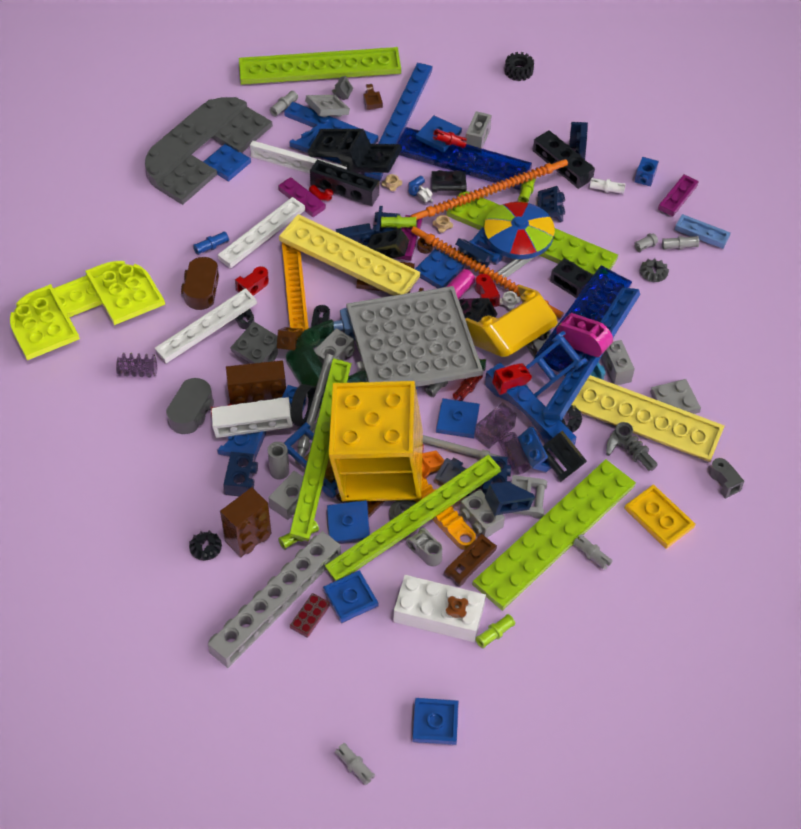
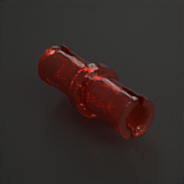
[453,375,483,401]

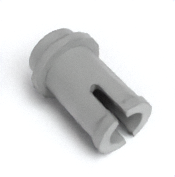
[634,233,658,252]

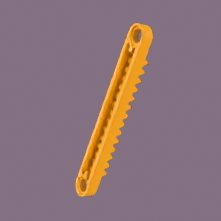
[282,242,310,347]
[414,477,476,550]

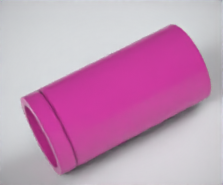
[446,269,476,300]

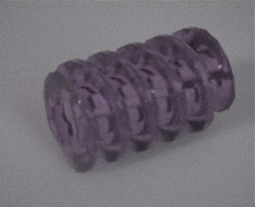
[116,352,157,378]

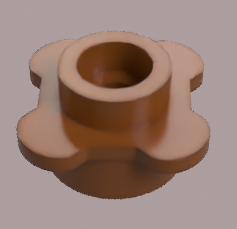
[446,596,468,618]

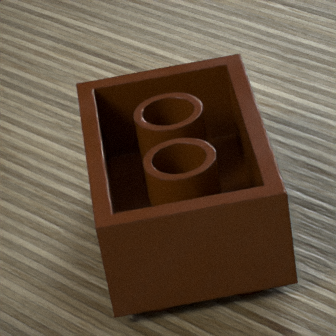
[226,360,286,405]
[220,487,272,558]

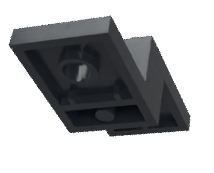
[307,129,402,173]

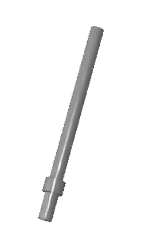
[295,354,333,465]
[423,435,502,460]

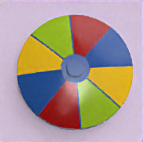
[484,202,555,259]

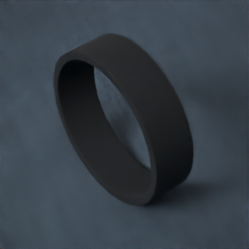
[291,384,319,427]

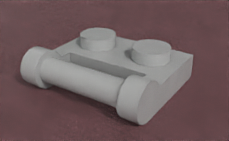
[512,475,547,519]

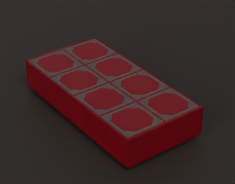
[290,593,330,638]

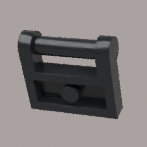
[431,170,467,193]
[543,430,587,482]

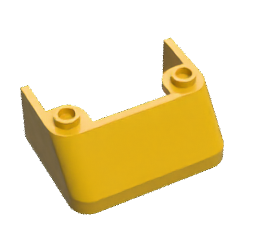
[465,285,558,357]

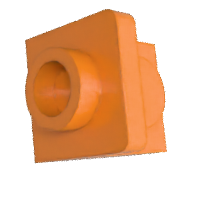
[422,450,445,479]

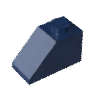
[485,482,535,516]

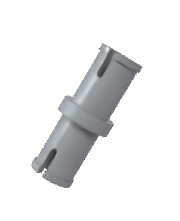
[269,91,298,117]
[662,236,699,250]
[574,534,612,570]
[335,743,375,785]

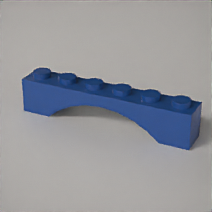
[485,362,577,450]

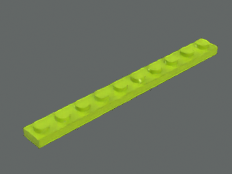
[289,358,352,541]
[325,454,501,581]

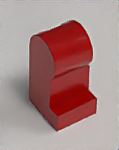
[235,266,269,296]
[475,274,500,307]
[492,363,532,395]

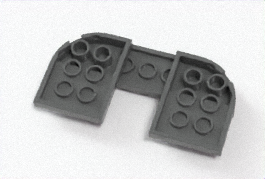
[145,97,273,205]

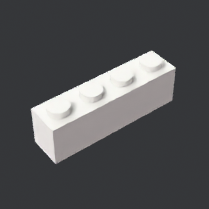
[212,397,293,438]

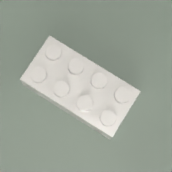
[394,575,486,642]

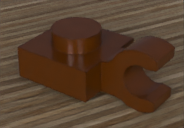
[363,84,383,110]

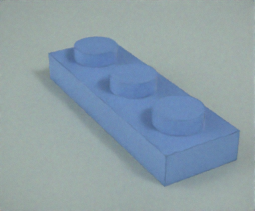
[675,214,731,249]

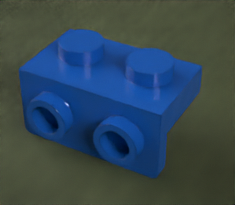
[517,427,551,472]

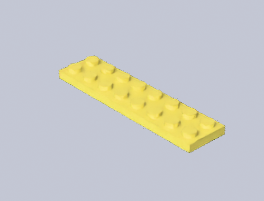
[279,214,420,296]
[572,375,725,462]

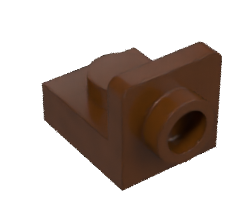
[277,327,303,350]

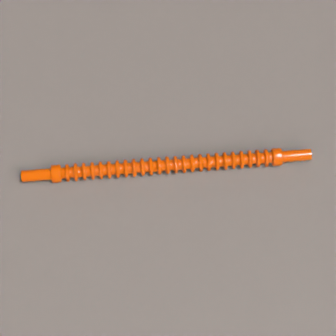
[410,159,568,220]
[411,226,564,319]

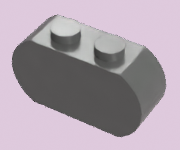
[166,378,214,434]

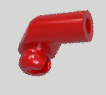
[309,185,334,201]

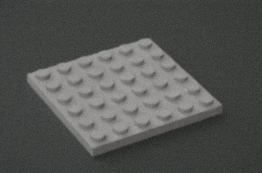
[346,286,483,387]

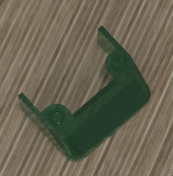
[286,319,367,409]

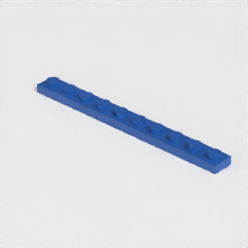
[364,62,433,181]
[542,287,641,420]

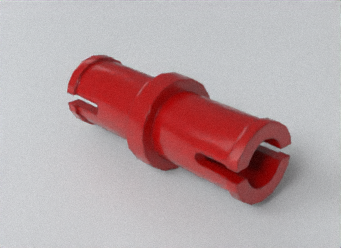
[433,129,467,148]

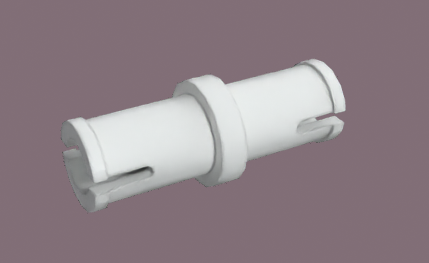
[590,178,626,194]

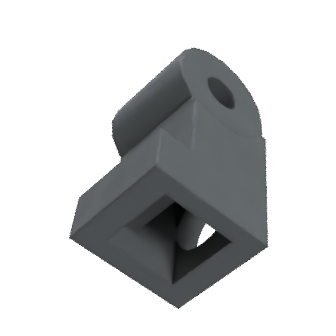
[710,458,744,499]

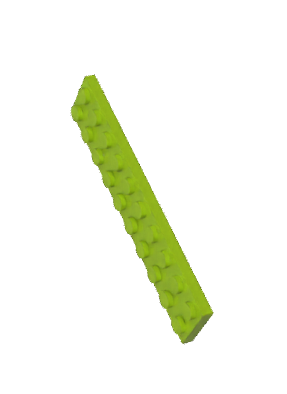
[239,47,401,85]
[446,191,618,283]
[472,459,636,611]

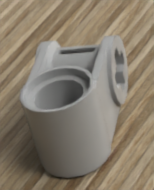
[406,527,442,566]

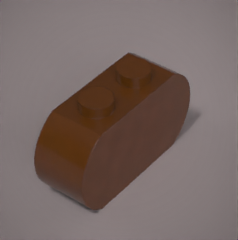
[181,257,219,310]

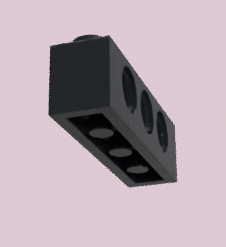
[533,130,595,189]
[310,160,379,206]

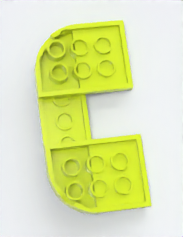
[10,261,165,360]

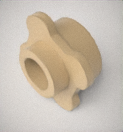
[382,174,402,191]
[432,215,453,233]

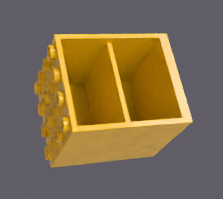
[329,381,423,502]

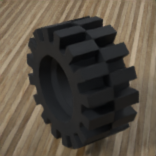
[505,52,534,81]

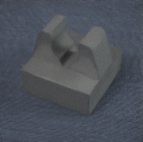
[332,76,353,100]

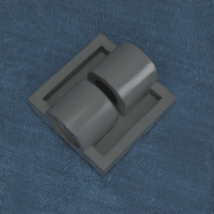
[230,321,278,364]

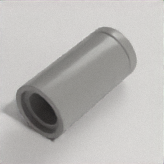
[267,442,289,480]

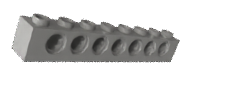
[208,531,341,668]

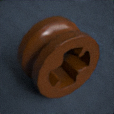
[417,238,433,254]

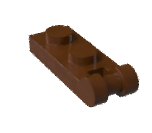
[444,534,497,587]

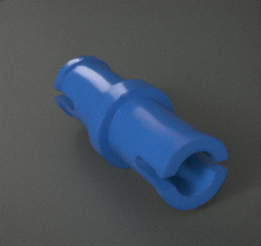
[193,231,229,255]

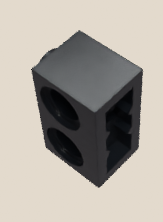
[367,229,410,259]
[550,258,593,300]

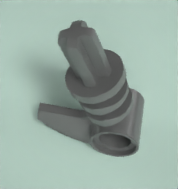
[606,422,658,471]

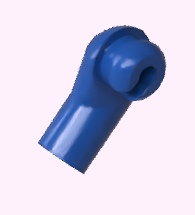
[408,175,425,196]

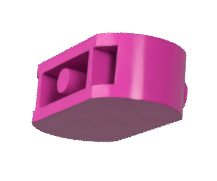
[556,313,613,357]

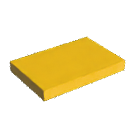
[624,484,696,549]

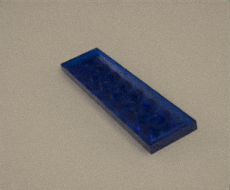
[397,127,532,190]
[534,265,632,376]

